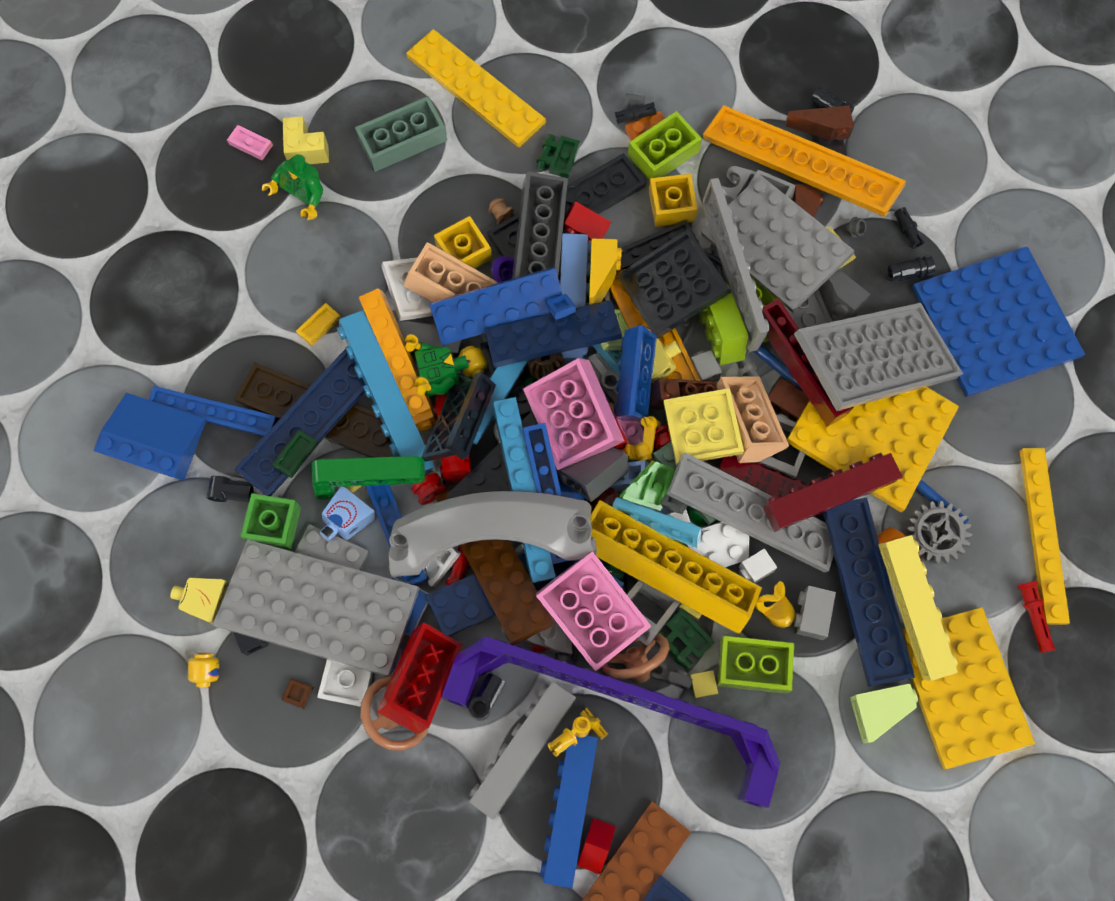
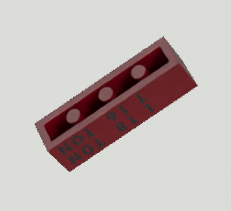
[719,455,808,497]

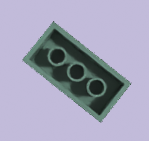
[355,96,448,172]

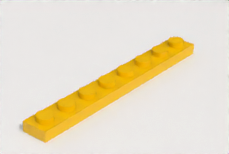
[1020,448,1070,625]

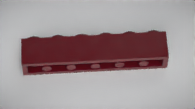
[762,298,854,427]
[763,452,903,532]

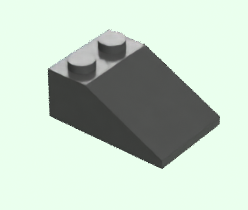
[818,269,871,322]

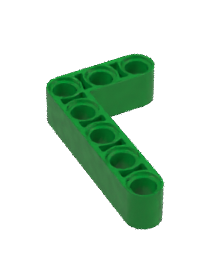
[312,456,425,500]

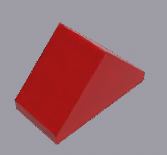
[577,818,616,875]

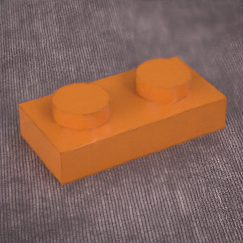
[625,111,665,141]

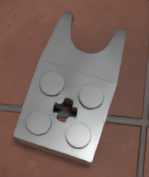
[724,166,796,204]

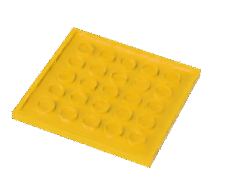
[786,387,959,512]

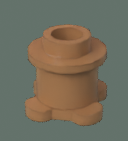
[488,198,514,225]

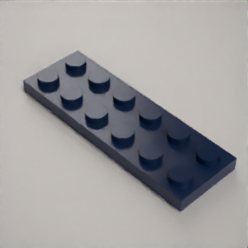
[485,300,622,368]

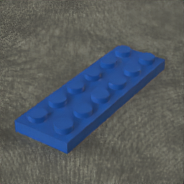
[429,267,563,345]

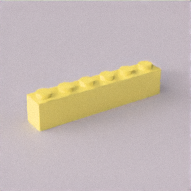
[878,535,958,681]

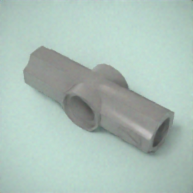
[587,352,620,404]

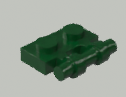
[536,134,580,178]
[659,609,715,670]

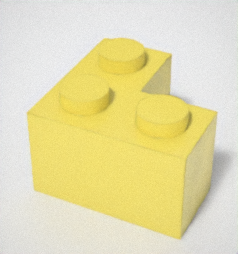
[283,116,329,164]

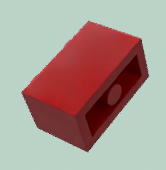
[563,202,612,245]

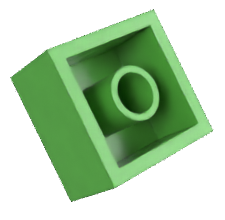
[241,494,301,550]

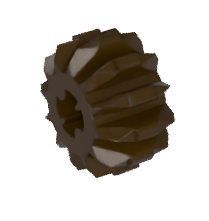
[527,353,565,381]

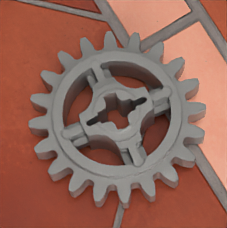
[906,501,972,564]

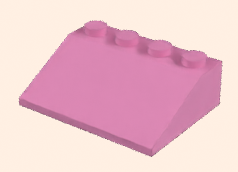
[523,358,624,470]
[536,551,652,671]

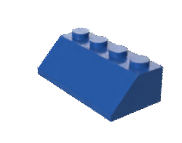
[614,326,657,422]

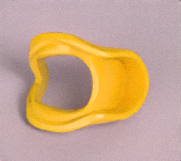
[755,581,796,628]

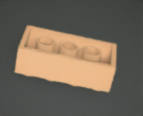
[403,242,498,302]
[716,376,789,463]

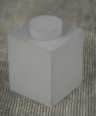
[691,350,722,382]

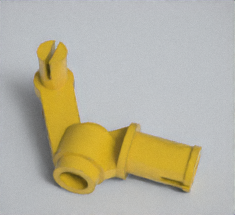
[622,416,661,462]
[548,708,608,757]

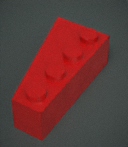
[433,393,472,485]

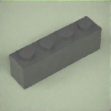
[375,319,464,359]

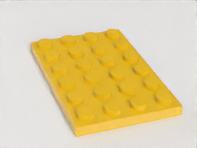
[902,607,1035,770]

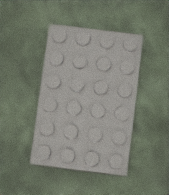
[701,175,854,313]

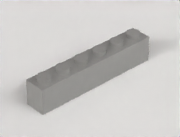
[469,681,576,820]

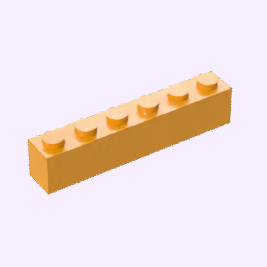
[359,288,433,417]

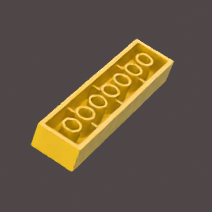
[590,500,762,634]

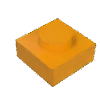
[412,409,436,431]

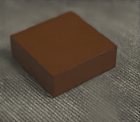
[281,678,314,709]

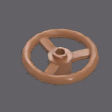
[599,633,670,683]
[360,675,432,751]

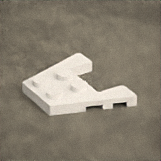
[665,509,749,567]

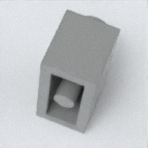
[794,586,836,640]

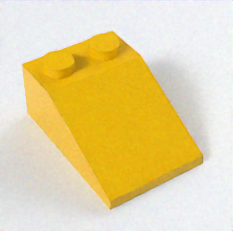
[589,239,622,305]

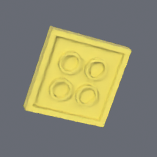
[663,388,744,465]

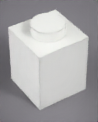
[739,549,777,583]

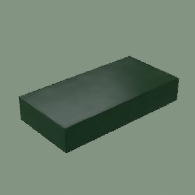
[272,430,318,479]

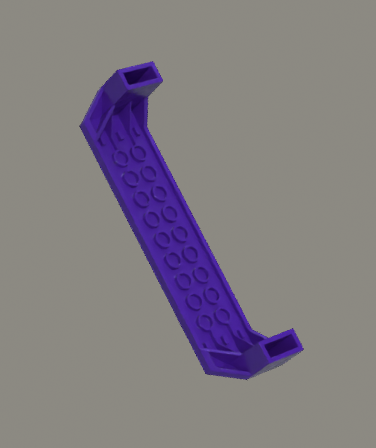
[442,636,780,808]

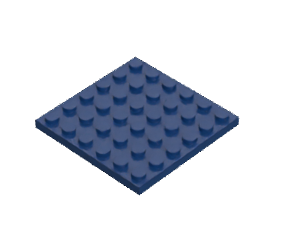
[912,246,1085,397]

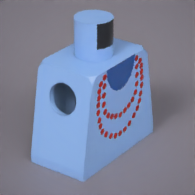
[320,487,375,541]

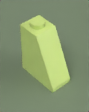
[850,684,918,744]

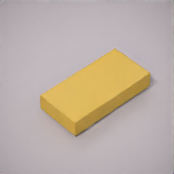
[296,303,341,347]

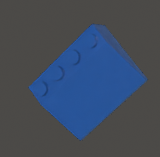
[93,393,207,481]

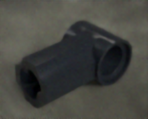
[206,475,254,502]
[469,673,506,721]

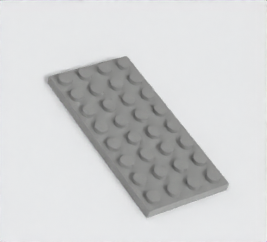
[794,303,963,411]
[213,540,419,676]

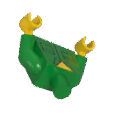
[262,154,323,220]
[405,334,469,397]

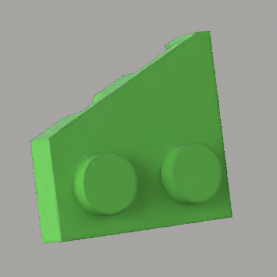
[620,461,675,511]

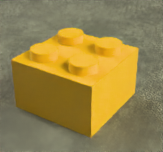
[649,174,698,227]
[434,216,492,269]

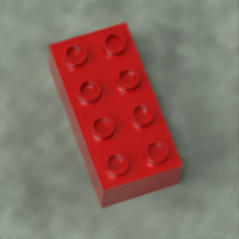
[377,622,463,734]

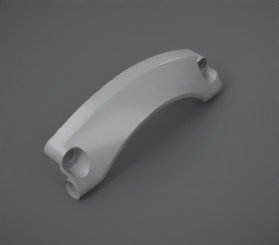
[388,491,597,577]

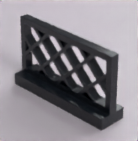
[421,372,496,462]

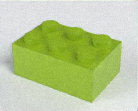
[628,111,702,181]
[699,284,749,366]
[717,636,794,694]

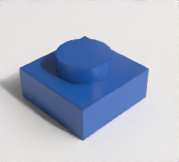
[546,294,576,320]

